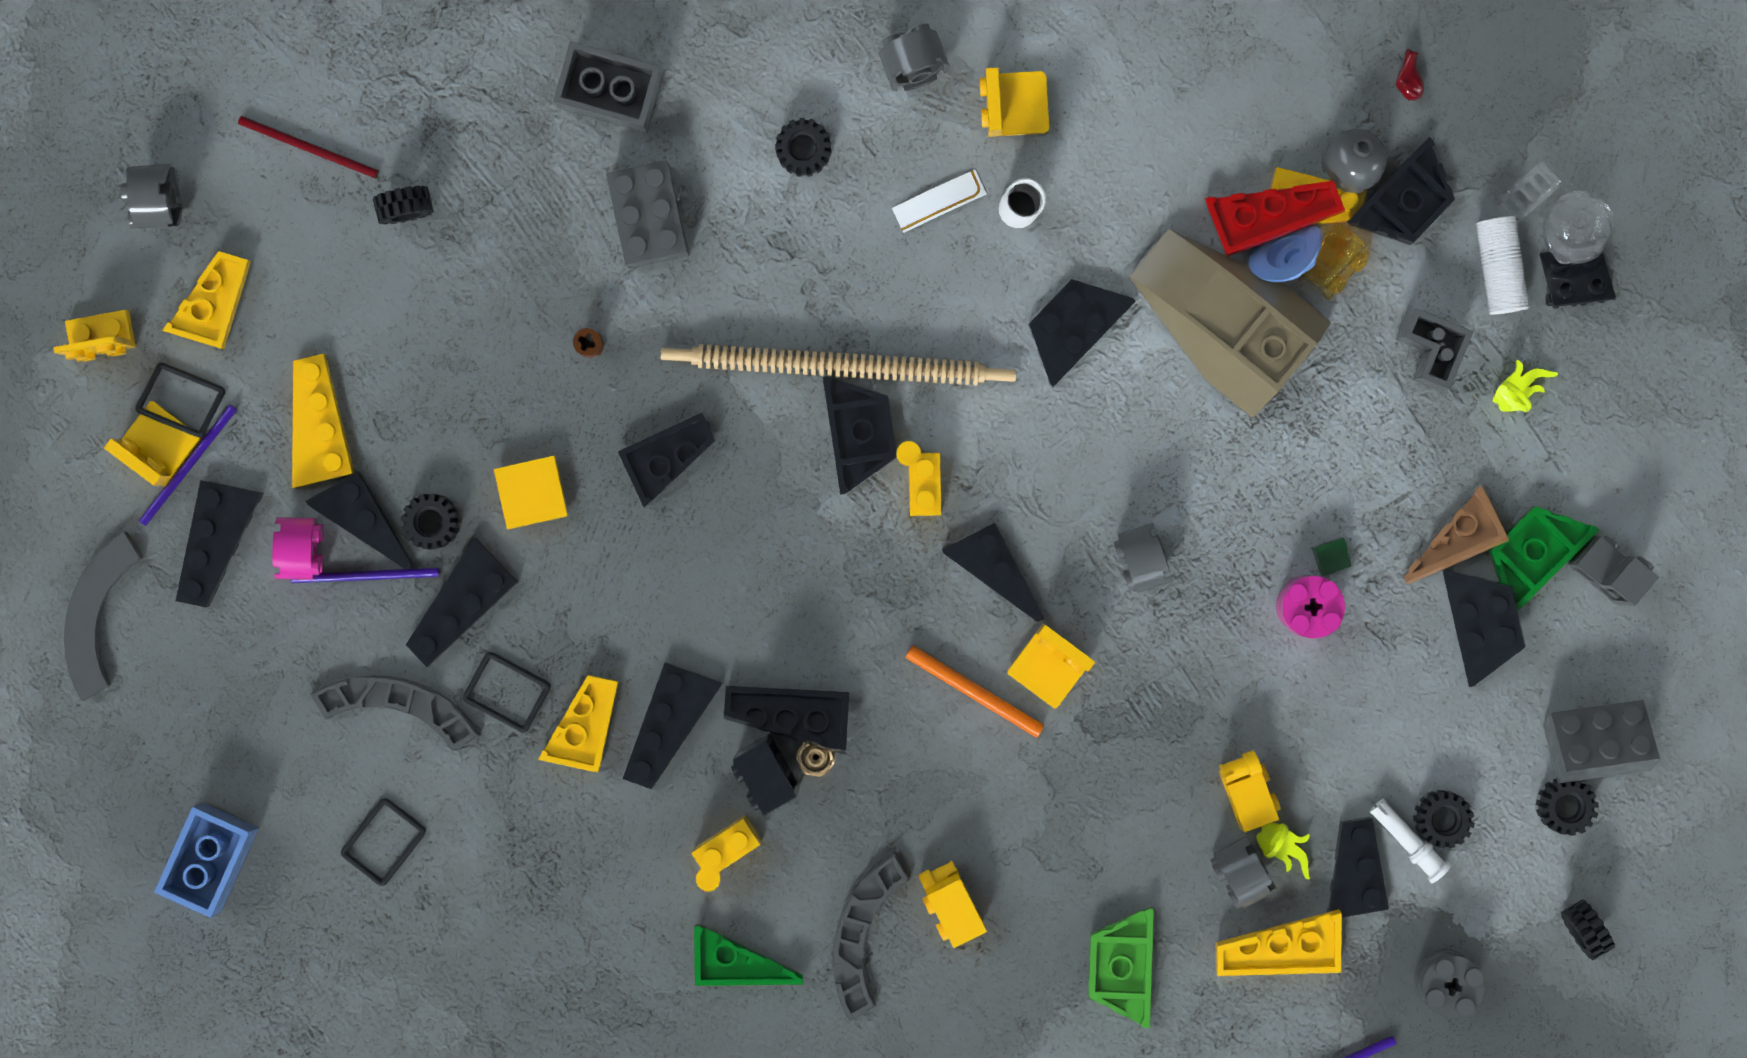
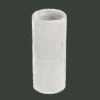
[999,178,1046,228]
[1475,216,1530,315]

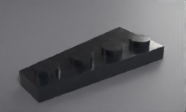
[406,538,518,667]
[724,686,849,755]

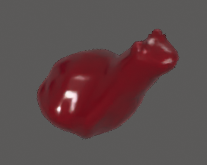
[1396,49,1424,101]

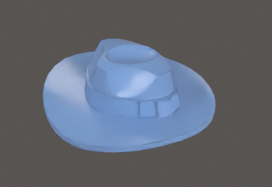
[1248,225,1323,282]

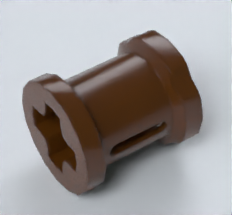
[573,328,604,358]

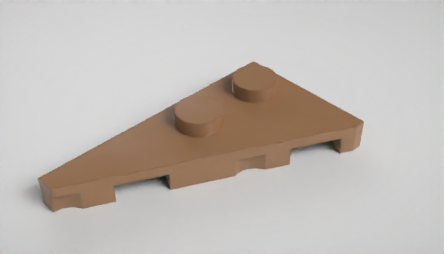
[1404,486,1508,585]

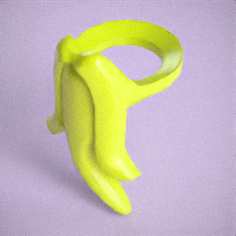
[1492,360,1558,412]
[1256,823,1310,880]

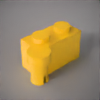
[896,441,941,516]
[1218,750,1281,833]
[691,814,762,892]
[918,860,987,948]

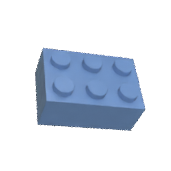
[154,802,259,918]

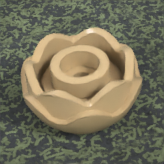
[796,743,835,777]

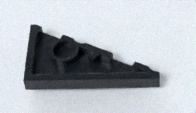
[306,471,413,569]
[942,523,1044,622]

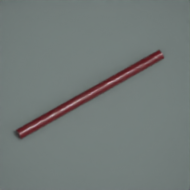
[238,116,379,179]

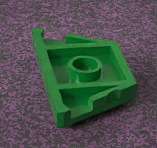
[1489,506,1599,611]

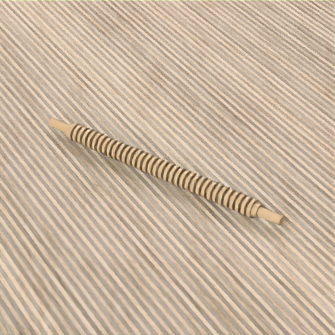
[661,344,1016,386]

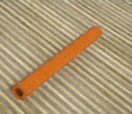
[905,645,1044,738]

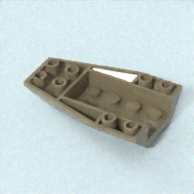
[1129,229,1331,418]

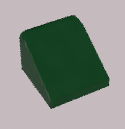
[1311,537,1351,577]

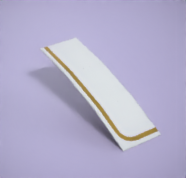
[892,170,987,233]

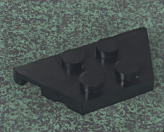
[1347,137,1455,245]
[1028,279,1136,388]
[823,376,897,495]
[1443,569,1526,687]

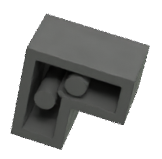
[1396,308,1474,391]
[1568,536,1659,606]

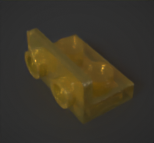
[1302,223,1370,300]

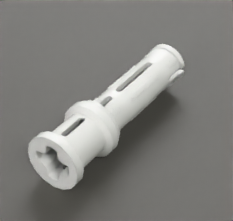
[1369,799,1452,883]

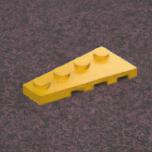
[292,354,355,488]
[1216,909,1342,976]

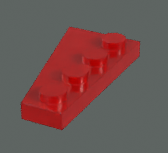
[1204,181,1345,257]

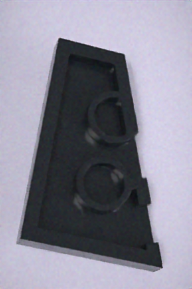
[618,413,716,508]
[1327,817,1389,918]

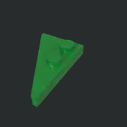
[694,924,803,986]

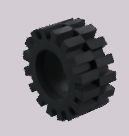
[775,118,831,177]
[373,185,434,225]
[401,494,461,550]
[1536,778,1599,836]
[1413,790,1475,848]
[1561,899,1615,961]

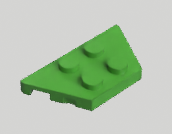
[1088,907,1154,1028]

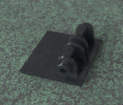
[1539,246,1616,309]

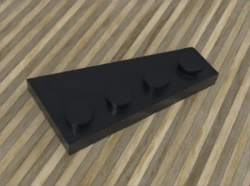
[175,480,264,607]
[623,662,723,789]

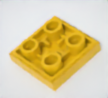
[494,456,569,530]

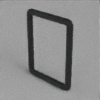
[136,363,225,437]
[463,652,551,733]
[341,798,426,886]

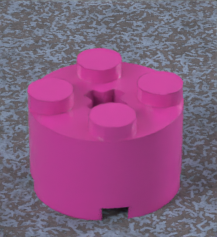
[272,517,324,580]
[1276,575,1345,638]

